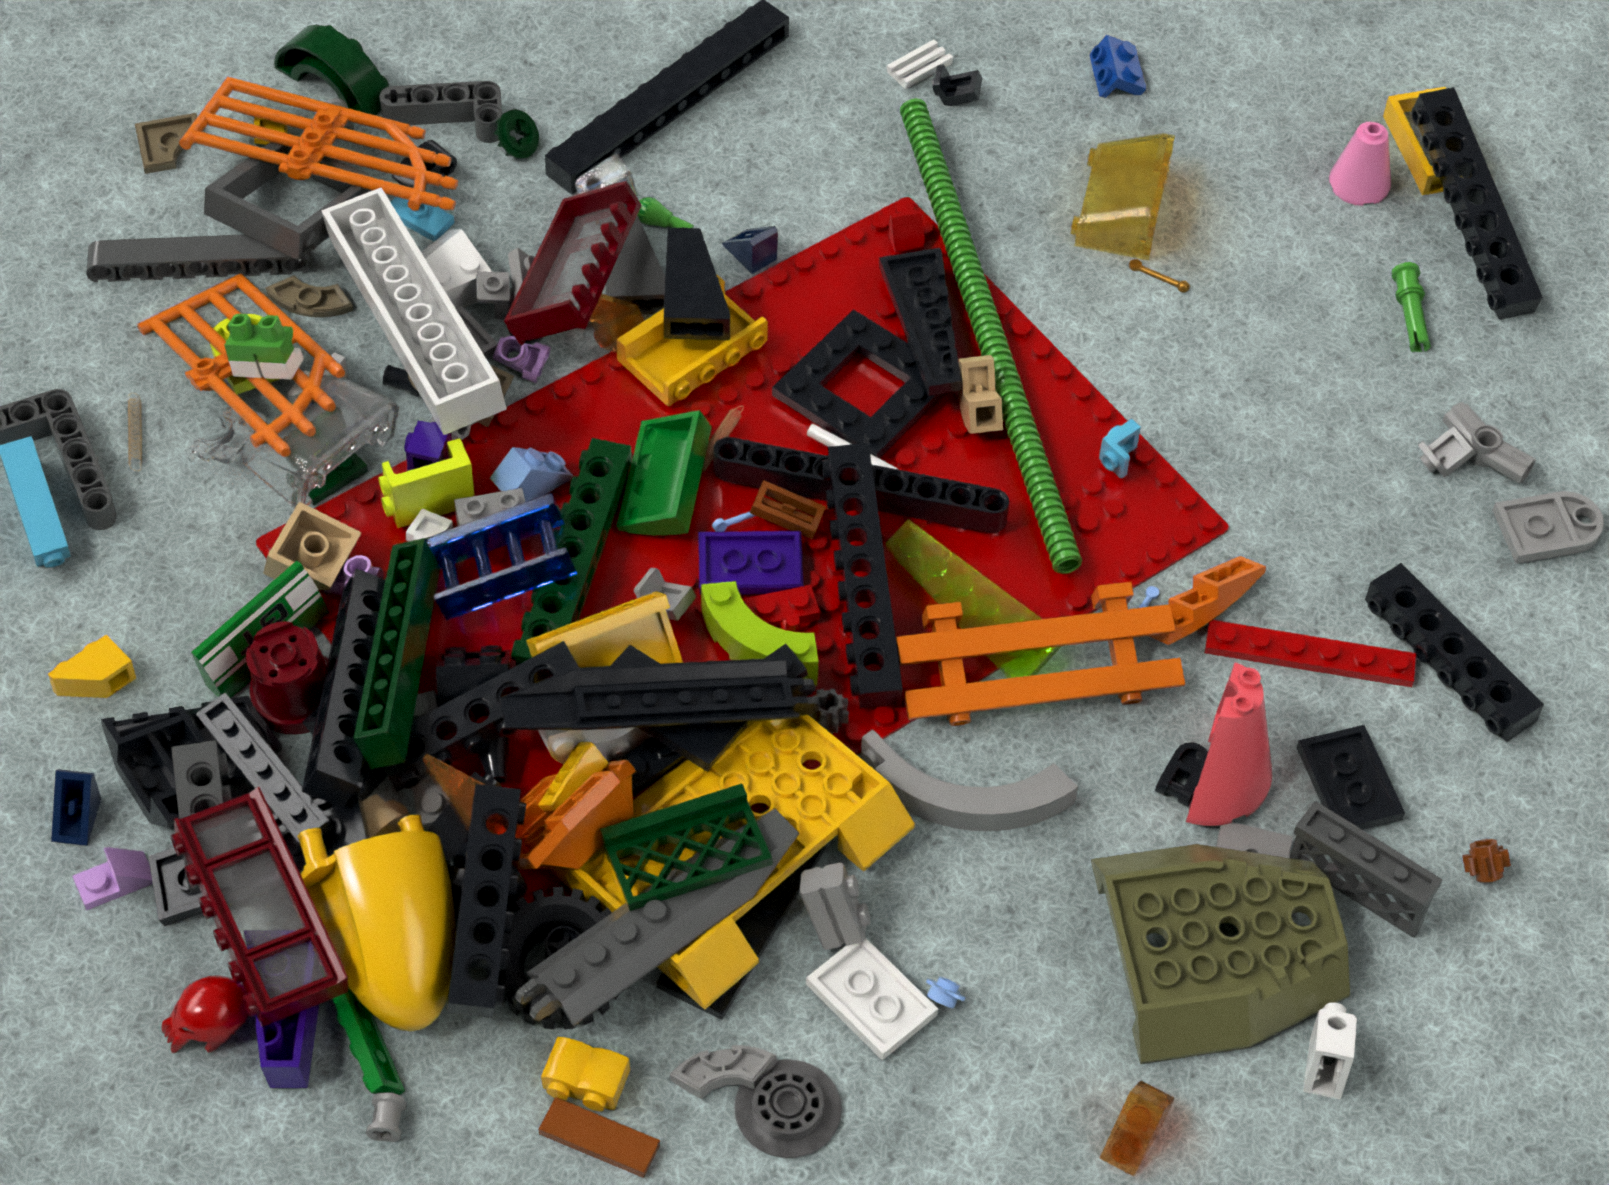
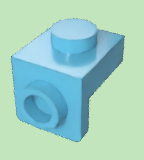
[1099,419,1141,478]

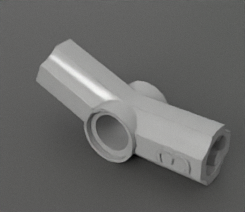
[1443,402,1536,484]

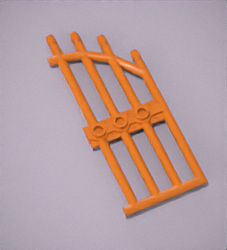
[179,77,458,211]
[137,273,345,457]

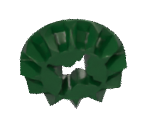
[494,109,539,160]

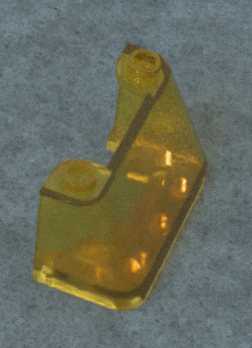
[1070,133,1175,260]

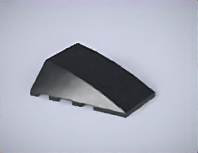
[101,696,282,828]

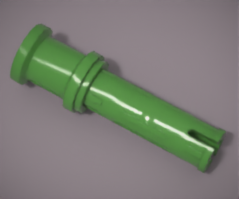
[1391,262,1431,352]

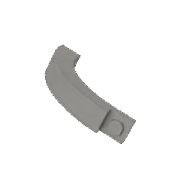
[860,730,1078,831]

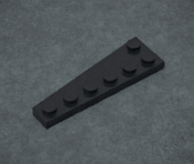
[879,248,961,396]

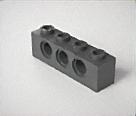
[171,740,241,894]

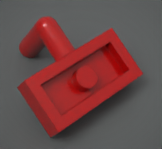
[744,585,820,632]

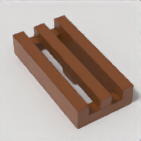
[750,480,826,539]

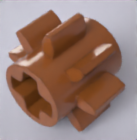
[1462,839,1511,882]

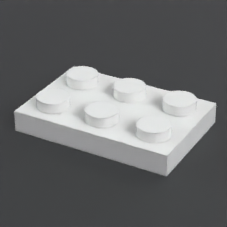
[806,938,938,1061]

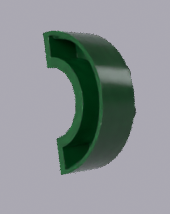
[274,24,389,115]

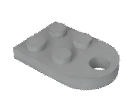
[1492,491,1604,564]

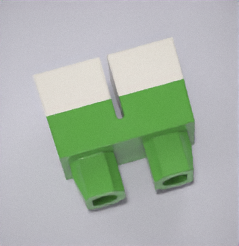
[224,314,304,380]

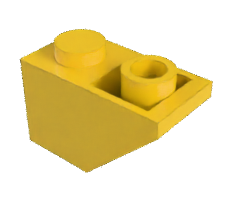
[48,634,136,698]

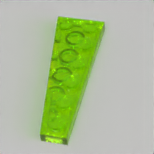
[886,520,1062,678]

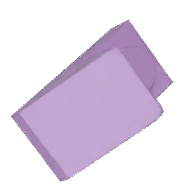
[72,847,153,910]

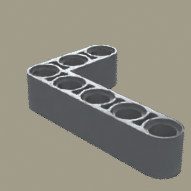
[0,389,117,530]

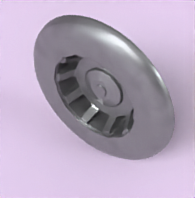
[734,1059,842,1158]

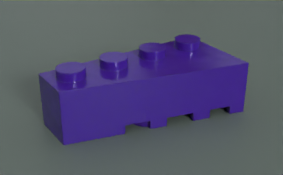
[244,931,323,1088]

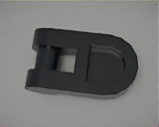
[1155,742,1208,807]

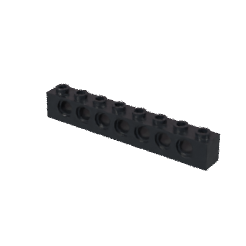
[1411,87,1543,320]
[822,443,903,709]
[302,568,385,808]

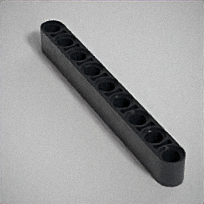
[713,437,1009,533]

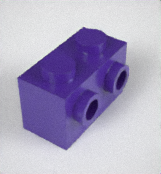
[404,420,452,471]

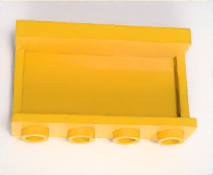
[617,274,768,407]
[526,591,683,668]

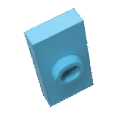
[391,197,454,241]

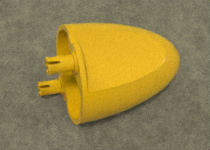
[297,814,456,1031]

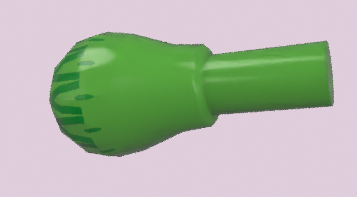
[638,197,694,228]

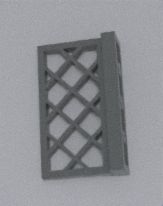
[1290,801,1443,938]

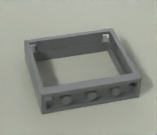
[204,142,374,260]

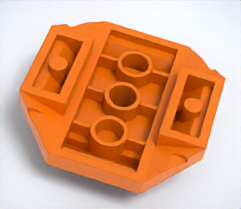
[495,760,636,871]

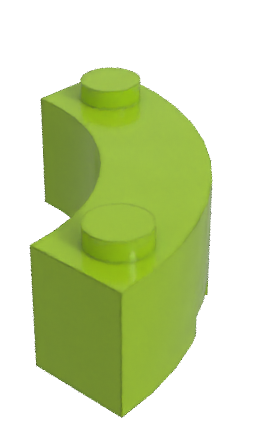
[701,581,819,685]

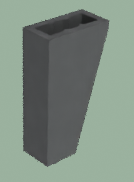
[603,215,665,316]

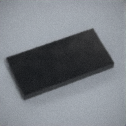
[610,645,748,772]

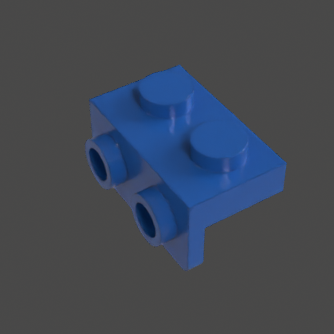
[1089,35,1147,98]

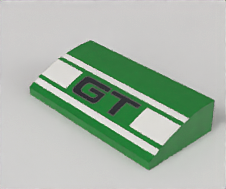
[191,561,329,698]

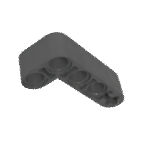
[379,81,502,143]

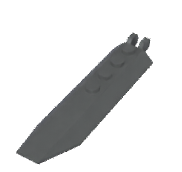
[515,809,799,1026]

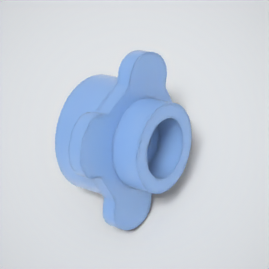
[926,976,966,1008]

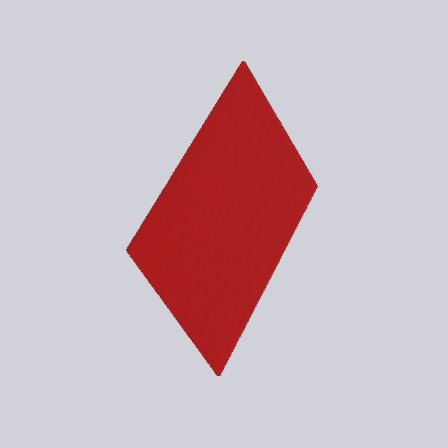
[256,197,1229,903]

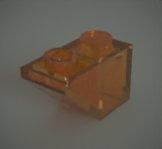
[590,294,644,352]
[1100,1081,1175,1176]

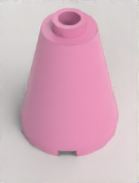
[1329,122,1391,206]

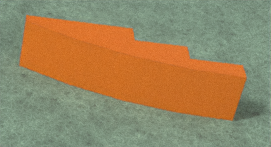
[1149,556,1266,645]

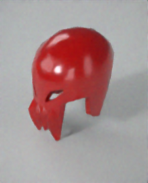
[161,975,249,1053]

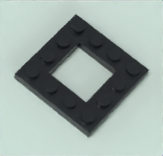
[772,309,945,459]

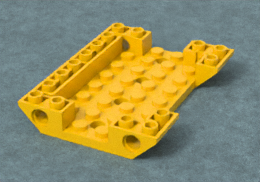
[551,714,915,1010]

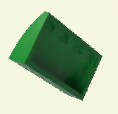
[616,410,712,535]

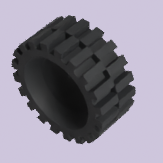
[498,887,619,1030]

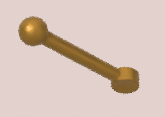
[1129,259,1190,293]

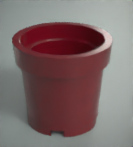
[246,621,328,735]

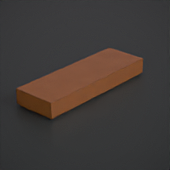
[538,1097,660,1178]

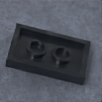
[1296,725,1405,830]

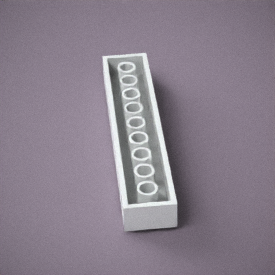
[321,188,507,435]

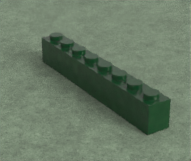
[353,538,440,769]

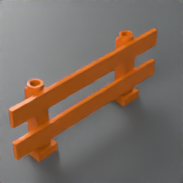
[896,582,1185,726]

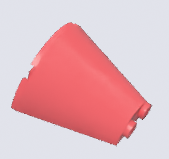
[1186,662,1272,826]

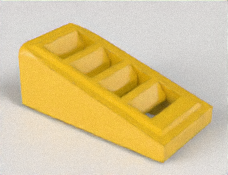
[538,742,608,811]

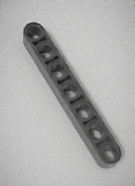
[86,234,311,282]

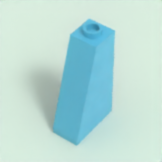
[0,436,71,568]

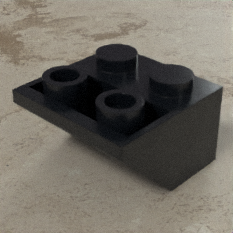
[436,645,510,707]

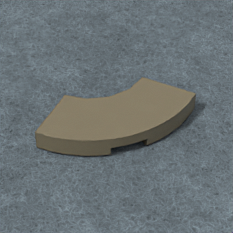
[265,275,353,317]

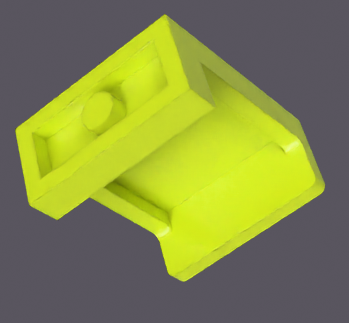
[378,438,474,528]

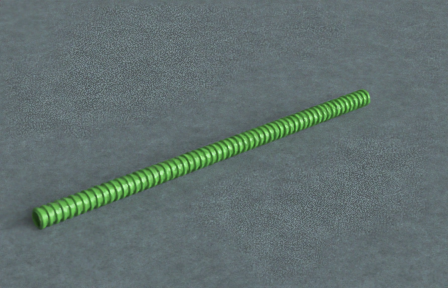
[900,98,1082,574]

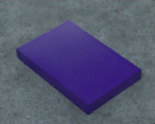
[698,531,803,595]

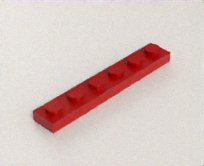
[1204,620,1416,688]

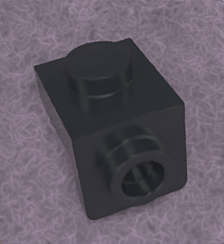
[932,64,983,106]

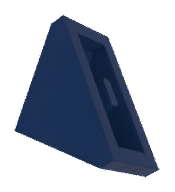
[722,226,778,274]
[51,769,101,846]

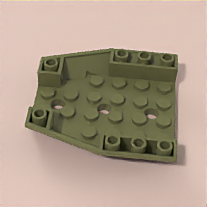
[1091,844,1350,1064]

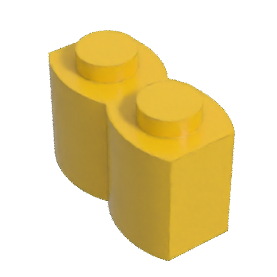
[541,1037,631,1111]

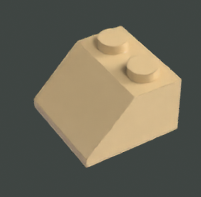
[263,502,361,590]

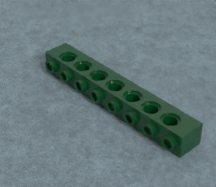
[511,438,632,666]

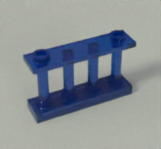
[425,493,578,621]

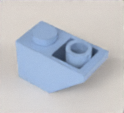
[490,447,573,503]

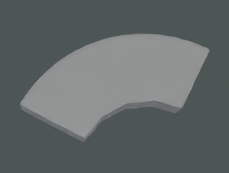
[670,1045,777,1099]

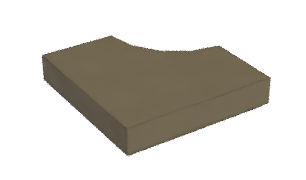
[135,113,197,174]

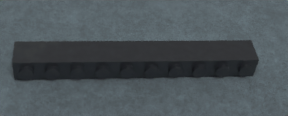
[545,0,789,195]

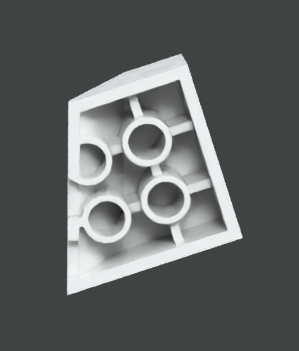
[421,229,492,308]

